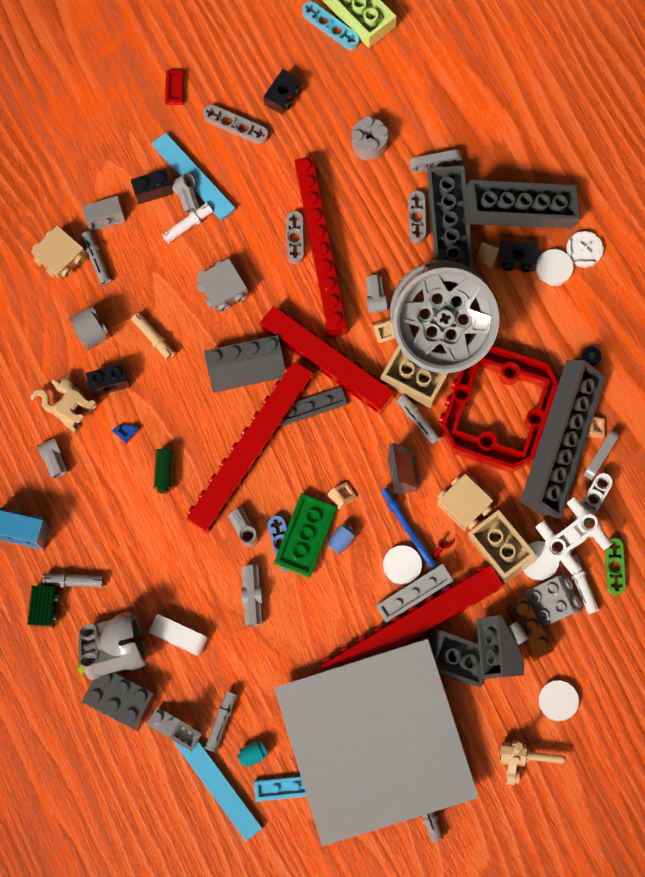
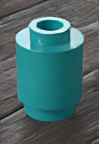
[237,741,268,768]

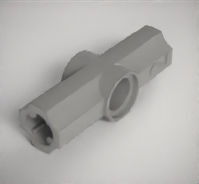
[241,565,262,627]

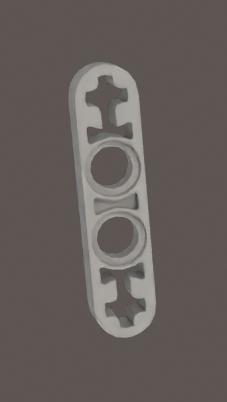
[203,105,268,145]

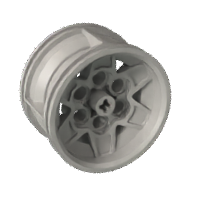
[390,260,499,373]

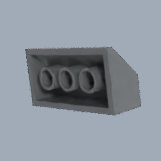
[204,335,285,393]

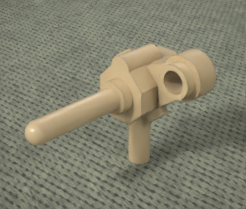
[500,740,566,785]

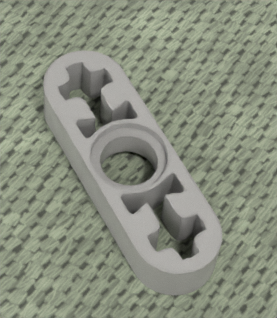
[409,150,462,173]
[408,191,426,244]
[286,211,304,264]
[583,430,620,481]

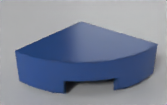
[112,425,140,444]

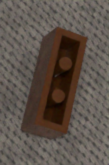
[506,597,554,662]

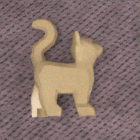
[30,375,98,433]

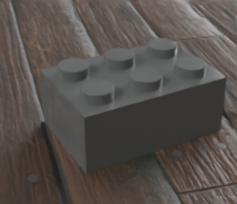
[81,672,156,731]

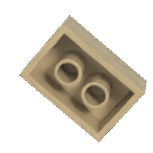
[381,345,449,409]
[467,510,537,584]

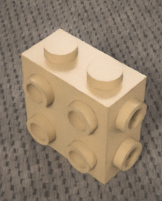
[31,226,86,281]
[437,474,493,532]

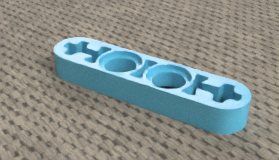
[302,2,359,50]

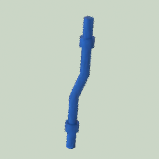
[380,487,450,589]

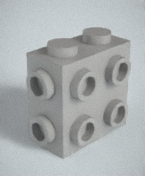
[195,258,248,313]

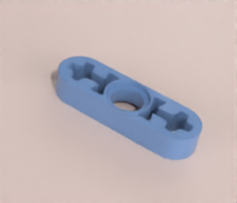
[268,516,289,572]

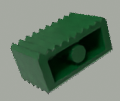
[27,585,60,628]

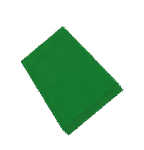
[273,493,337,579]

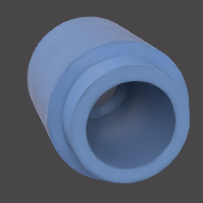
[328,525,355,554]

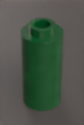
[153,449,175,494]

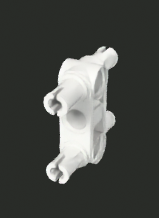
[535,496,613,574]

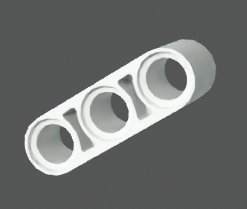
[574,473,613,526]
[148,614,208,656]

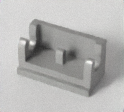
[82,196,125,232]

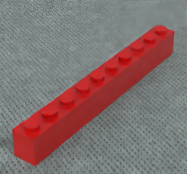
[294,156,347,338]
[186,361,314,534]
[321,565,503,672]

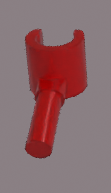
[431,538,452,560]

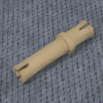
[131,312,175,360]

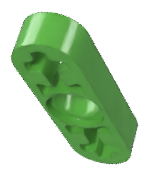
[604,538,626,596]

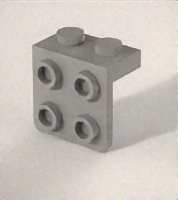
[525,575,582,628]

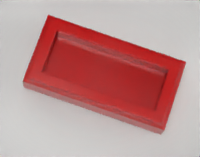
[165,70,184,105]

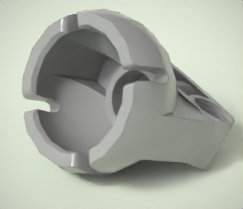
[78,612,148,680]

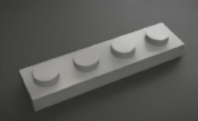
[376,564,453,623]

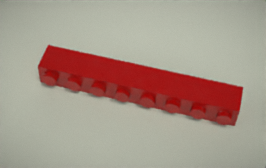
[260,306,394,415]

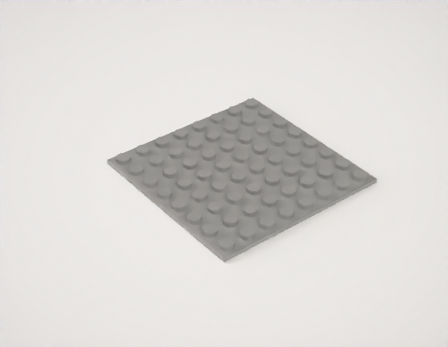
[274,639,479,846]

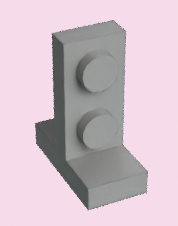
[147,707,202,751]

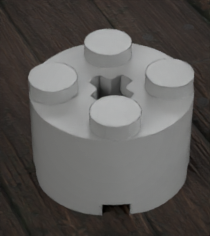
[351,117,388,161]
[67,307,108,351]

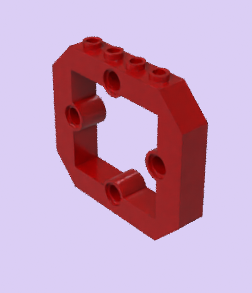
[439,346,559,473]

